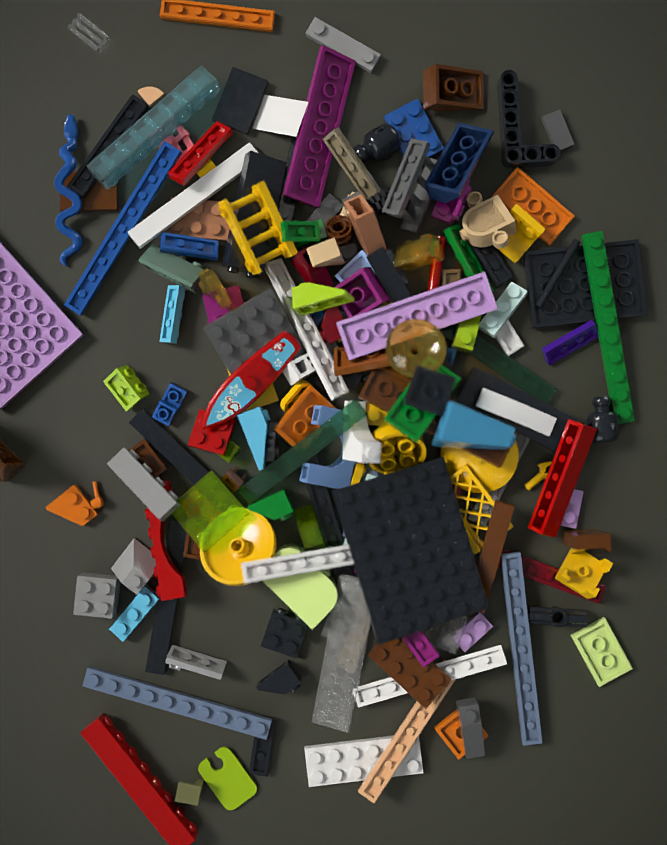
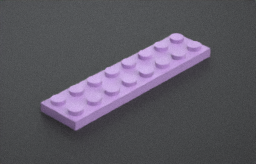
[336,272,498,360]

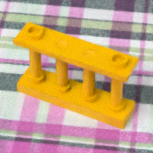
[218,181,298,275]

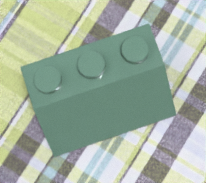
[138,244,207,293]

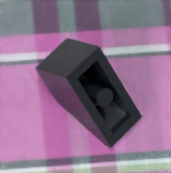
[256,660,302,694]

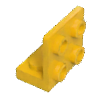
[497,204,545,263]

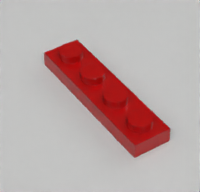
[168,121,233,186]

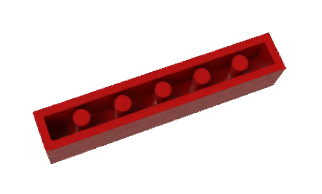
[528,419,597,537]

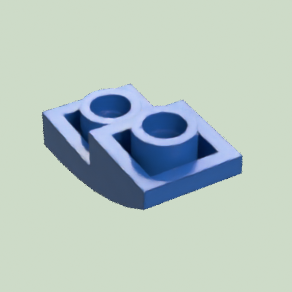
[152,382,188,426]

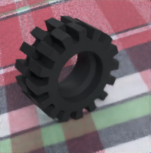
[366,187,391,217]

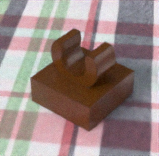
[221,467,246,493]

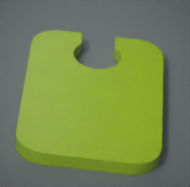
[198,746,257,810]

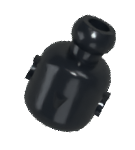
[353,123,401,163]
[586,396,619,443]

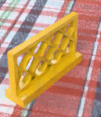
[450,464,513,554]

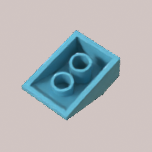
[238,407,271,470]

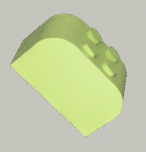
[262,544,337,629]

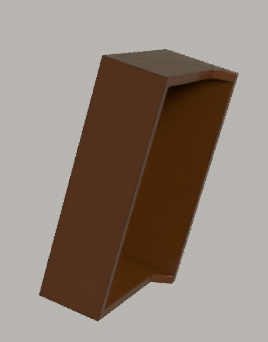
[562,529,612,552]

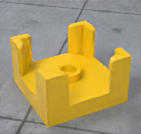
[555,548,613,599]

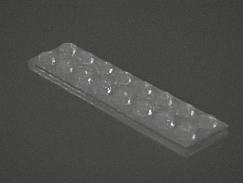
[312,574,371,733]

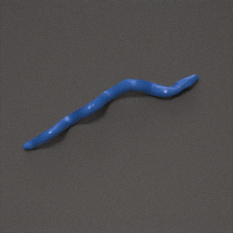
[54,115,83,266]

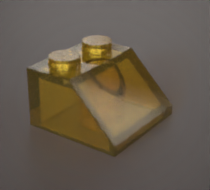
[394,234,444,271]

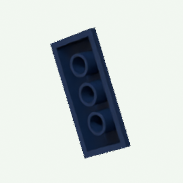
[424,123,494,203]

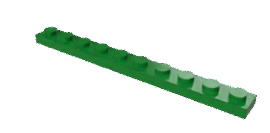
[581,231,635,424]

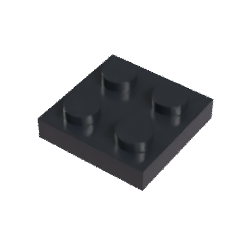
[403,365,456,416]

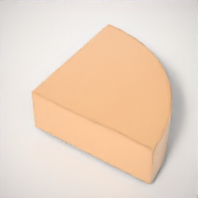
[138,87,165,108]

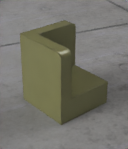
[175,778,204,806]

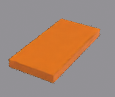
[492,166,575,246]

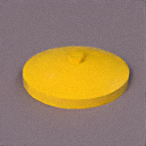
[440,418,519,493]
[200,508,276,586]

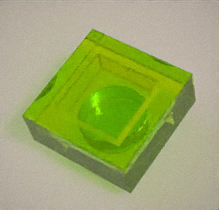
[217,441,241,464]

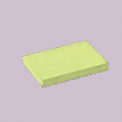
[570,617,633,687]

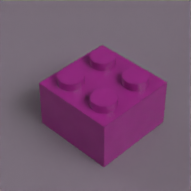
[334,267,390,318]

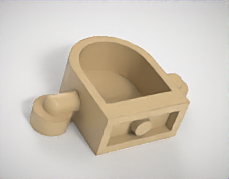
[459,191,517,248]

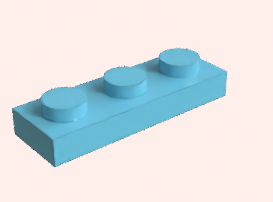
[159,285,185,344]
[109,585,161,642]

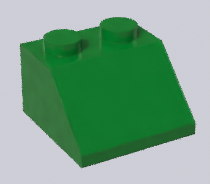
[247,488,295,521]

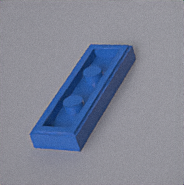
[160,232,219,261]

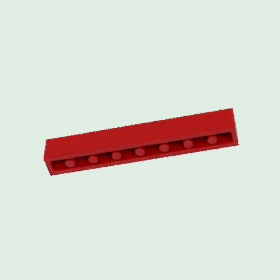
[80,713,198,845]

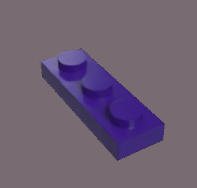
[542,320,598,365]

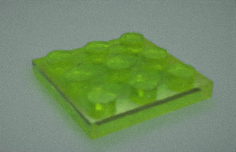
[172,470,249,552]

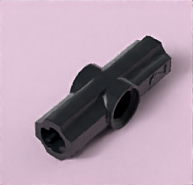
[527,606,588,627]

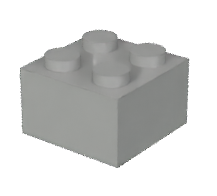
[73,572,121,619]

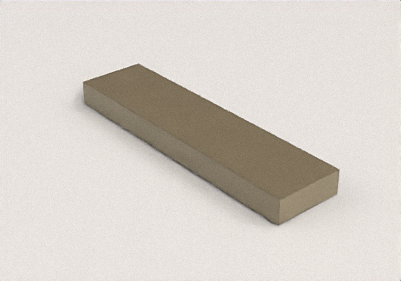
[322,127,381,200]

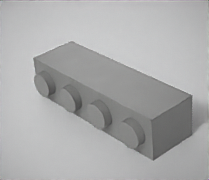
[107,448,180,521]

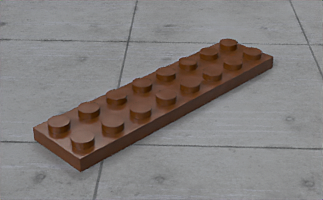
[358,367,517,469]

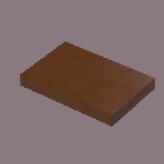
[59,171,118,212]

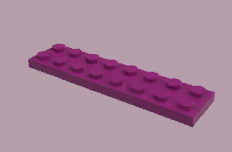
[283,45,356,208]

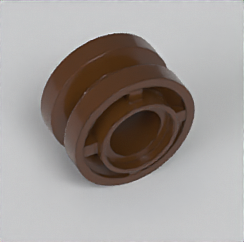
[325,215,353,246]

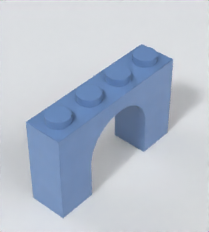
[299,405,356,489]

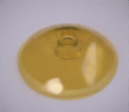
[386,319,446,378]

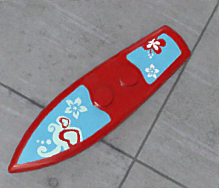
[201,331,301,430]

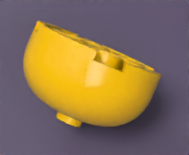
[369,423,426,475]

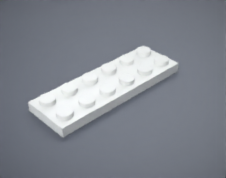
[304,735,423,787]

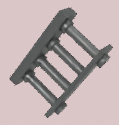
[382,139,438,233]

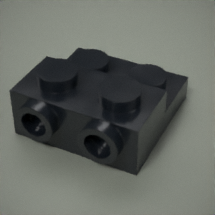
[261,608,308,659]

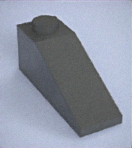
[456,697,485,759]

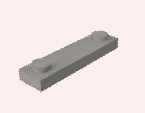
[305,17,381,73]

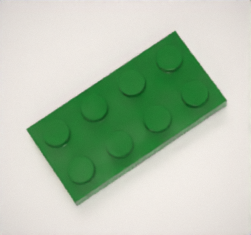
[383,356,461,443]

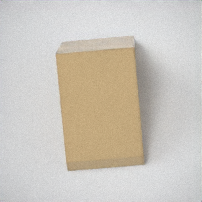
[307,237,345,267]

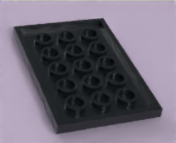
[523,239,647,329]

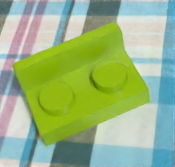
[103,365,150,412]

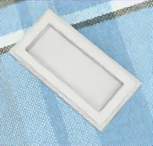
[495,320,524,357]

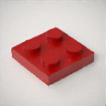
[187,409,237,456]

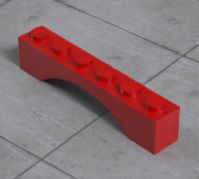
[145,481,188,601]

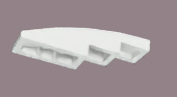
[476,388,557,436]

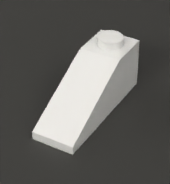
[283,342,338,386]

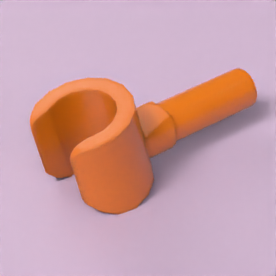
[90,481,104,509]

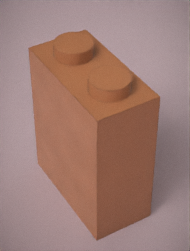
[343,194,387,255]

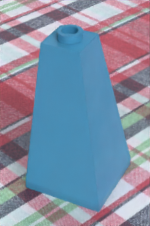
[432,401,516,450]

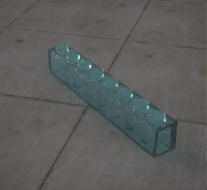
[87,65,220,190]

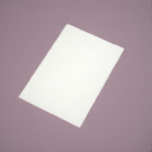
[252,95,308,137]

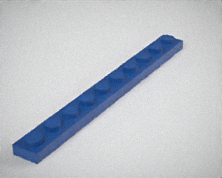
[64,141,182,316]

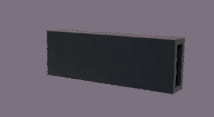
[222,151,287,279]
[455,367,578,453]

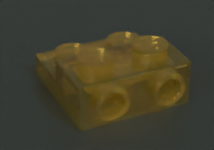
[198,269,235,312]

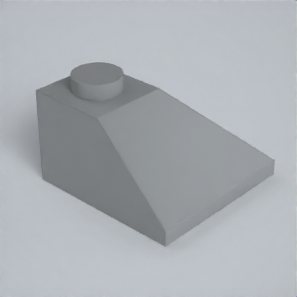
[111,538,156,595]

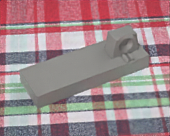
[165,645,227,680]

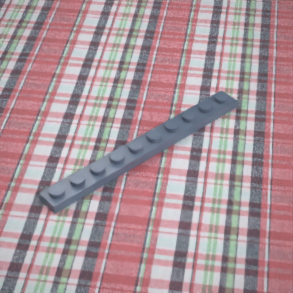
[500,552,542,746]
[82,666,272,740]

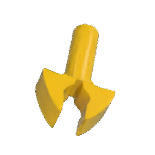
[525,462,552,490]

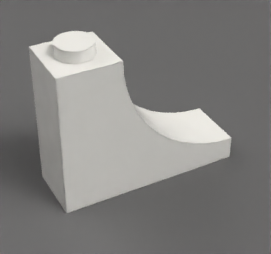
[342,401,381,463]

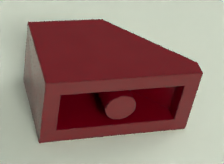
[320,306,344,344]

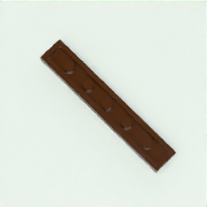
[477,500,515,614]

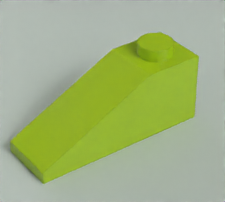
[292,283,354,316]
[451,315,481,354]

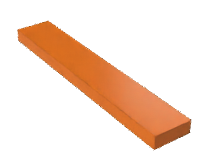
[160,0,275,32]

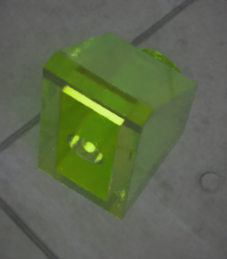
[294,505,324,549]

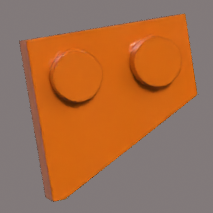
[45,484,99,526]

